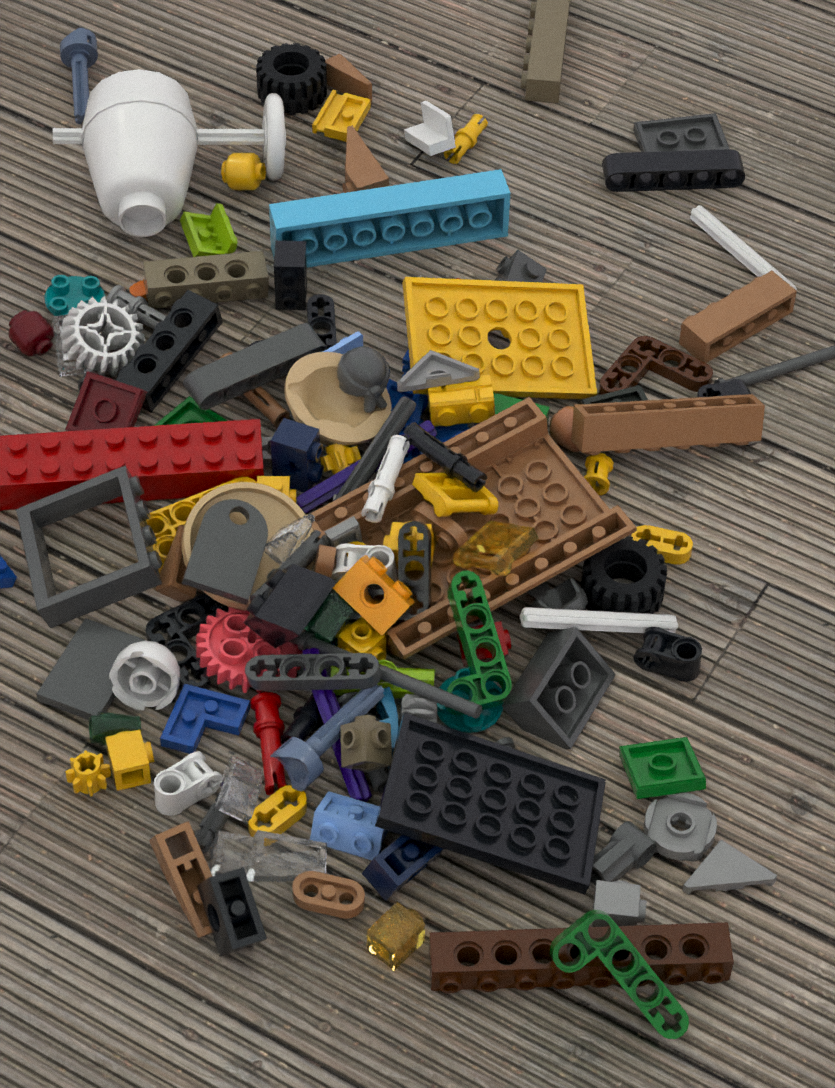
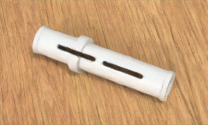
[361,435,410,523]

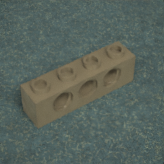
[143,251,269,308]

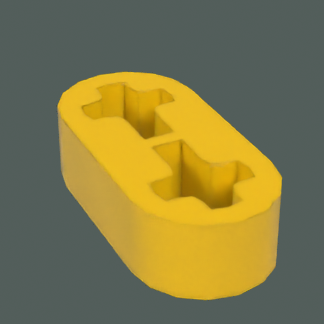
[631,525,693,565]
[248,785,307,843]

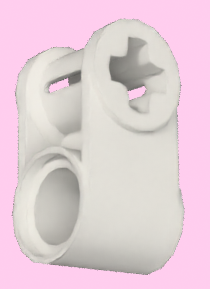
[331,543,398,588]
[154,751,223,816]

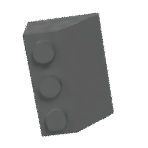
[502,627,616,750]

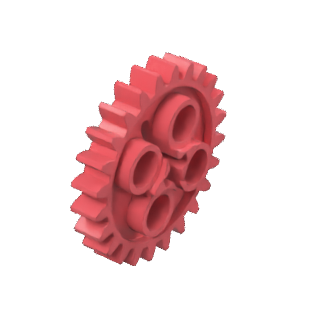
[196,607,303,693]

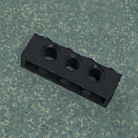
[116,290,223,413]

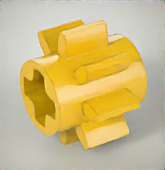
[320,443,361,475]
[65,750,111,796]

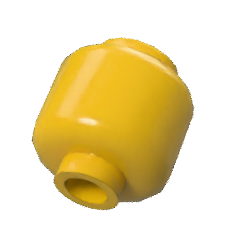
[221,153,266,191]

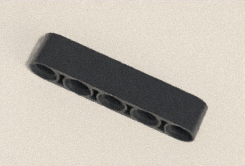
[602,149,745,192]

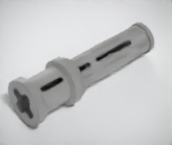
[106,285,185,329]

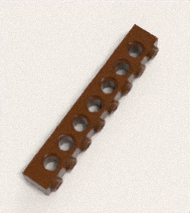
[429,922,734,993]

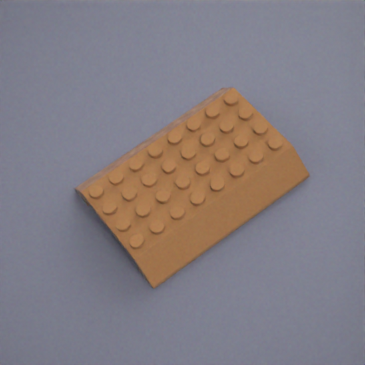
[306,397,637,659]

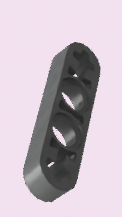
[245,653,382,691]

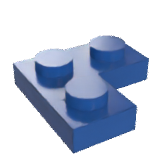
[160,684,250,754]

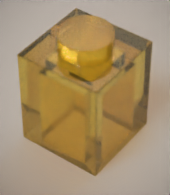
[367,901,425,971]

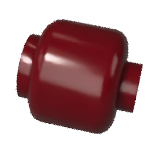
[8,310,55,356]

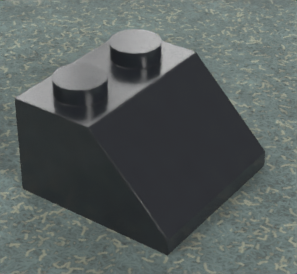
[244,564,337,648]

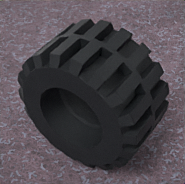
[256,43,327,115]
[581,536,667,614]

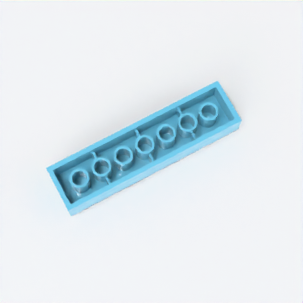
[269,169,511,268]

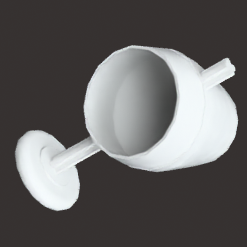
[53,69,286,237]

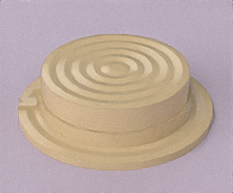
[284,352,392,446]

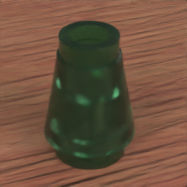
[89,711,141,747]

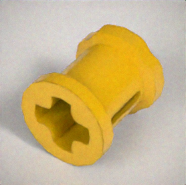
[584,453,614,496]

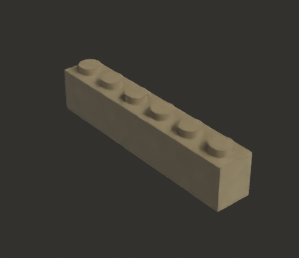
[521,0,570,103]

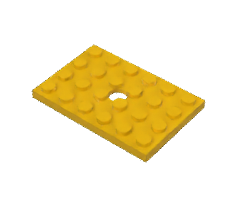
[402,277,597,399]

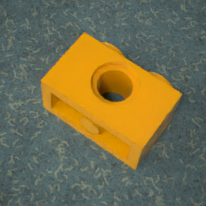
[333,555,415,635]

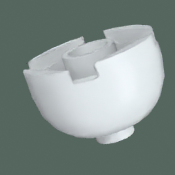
[109,641,180,711]

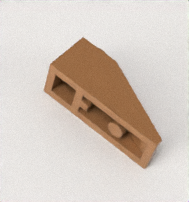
[342,125,389,193]
[149,821,212,938]

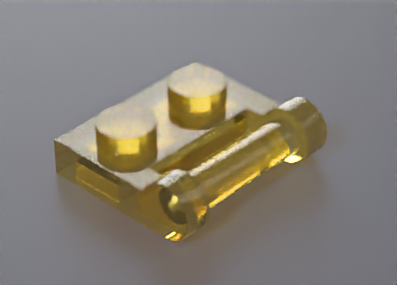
[453,520,539,576]

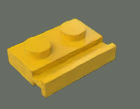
[312,90,371,142]

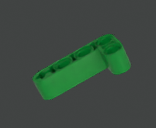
[445,570,512,716]
[550,910,689,1039]

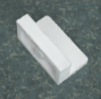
[404,101,456,156]

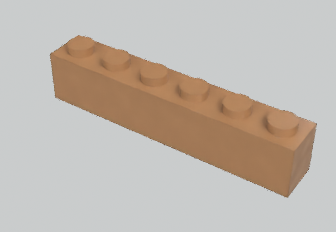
[571,394,765,455]

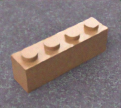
[679,270,797,363]

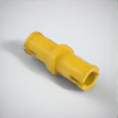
[444,114,488,164]

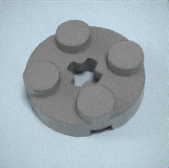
[644,792,717,862]

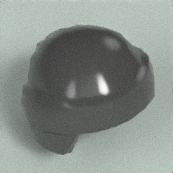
[337,346,390,413]
[526,578,588,631]

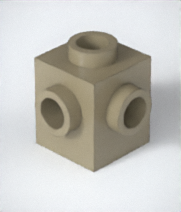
[340,715,392,772]

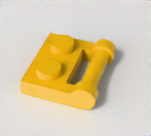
[412,472,498,517]

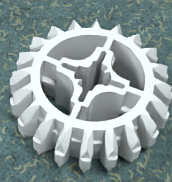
[60,296,145,377]

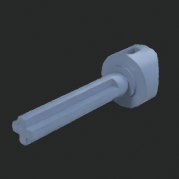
[60,28,98,124]
[270,685,384,791]

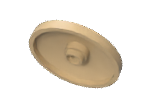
[181,482,315,610]

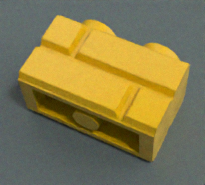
[427,375,495,427]

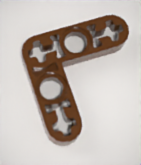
[599,336,713,395]

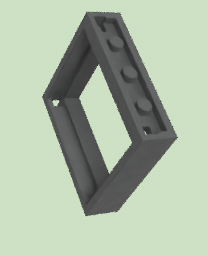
[16,466,163,628]

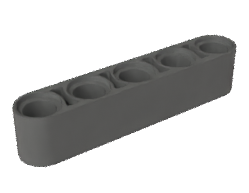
[183,323,327,410]

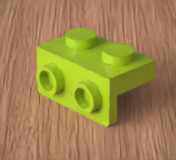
[179,203,238,257]

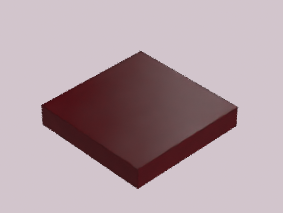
[65,371,147,431]

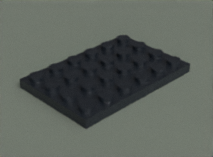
[375,713,606,895]

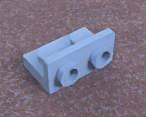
[310,791,388,860]

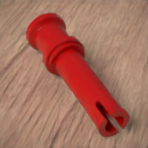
[250,692,287,796]

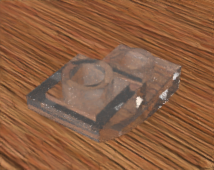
[215,755,263,823]

